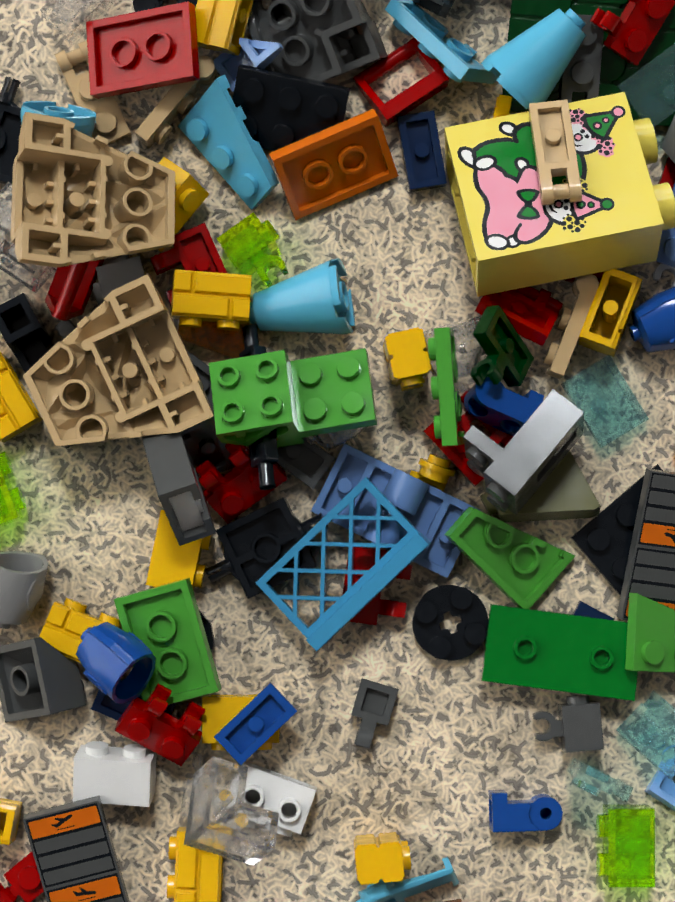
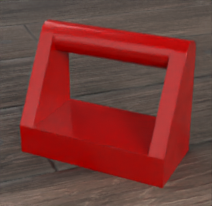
[353,38,449,128]
[45,259,104,321]

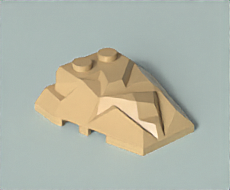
[10,112,175,268]
[23,274,214,447]

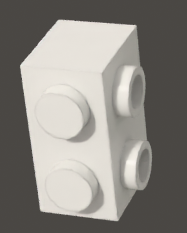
[73,741,157,807]
[228,761,317,837]

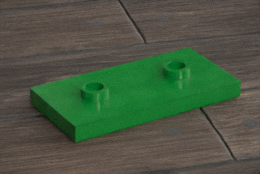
[481,604,638,701]

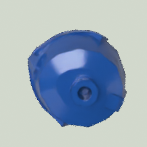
[629,287,675,353]
[76,622,156,703]

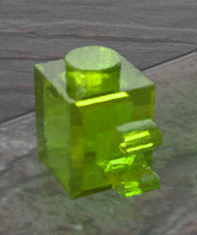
[216,212,288,287]

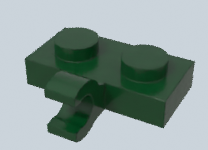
[470,305,534,387]

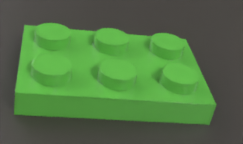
[114,578,222,705]

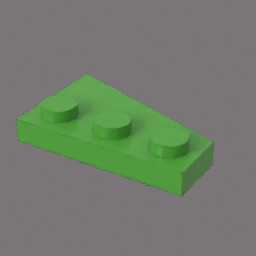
[428,327,465,446]
[444,507,575,609]
[625,593,675,672]

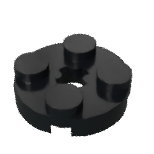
[412,585,488,661]

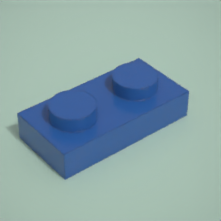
[214,682,297,765]

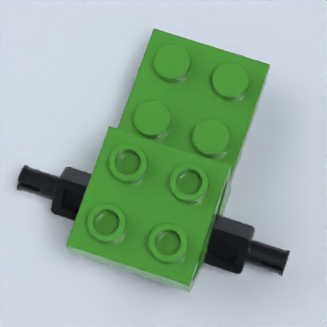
[209,325,378,490]

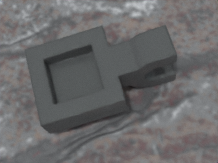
[351,678,399,749]

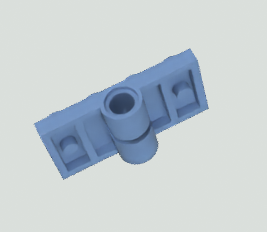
[311,443,481,578]

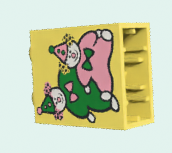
[444,92,675,297]

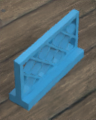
[255,477,431,651]

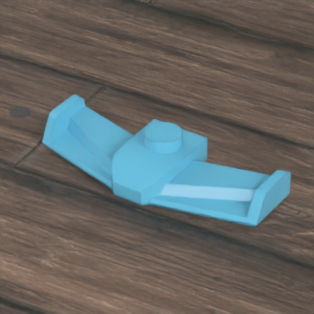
[356,857,459,902]

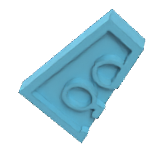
[385,0,498,84]
[178,74,279,210]

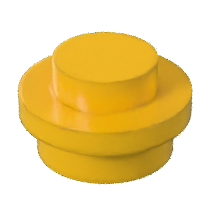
[418,453,456,484]

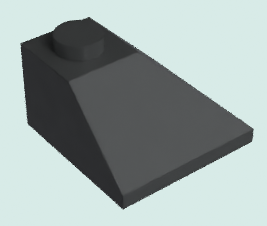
[0,637,87,723]

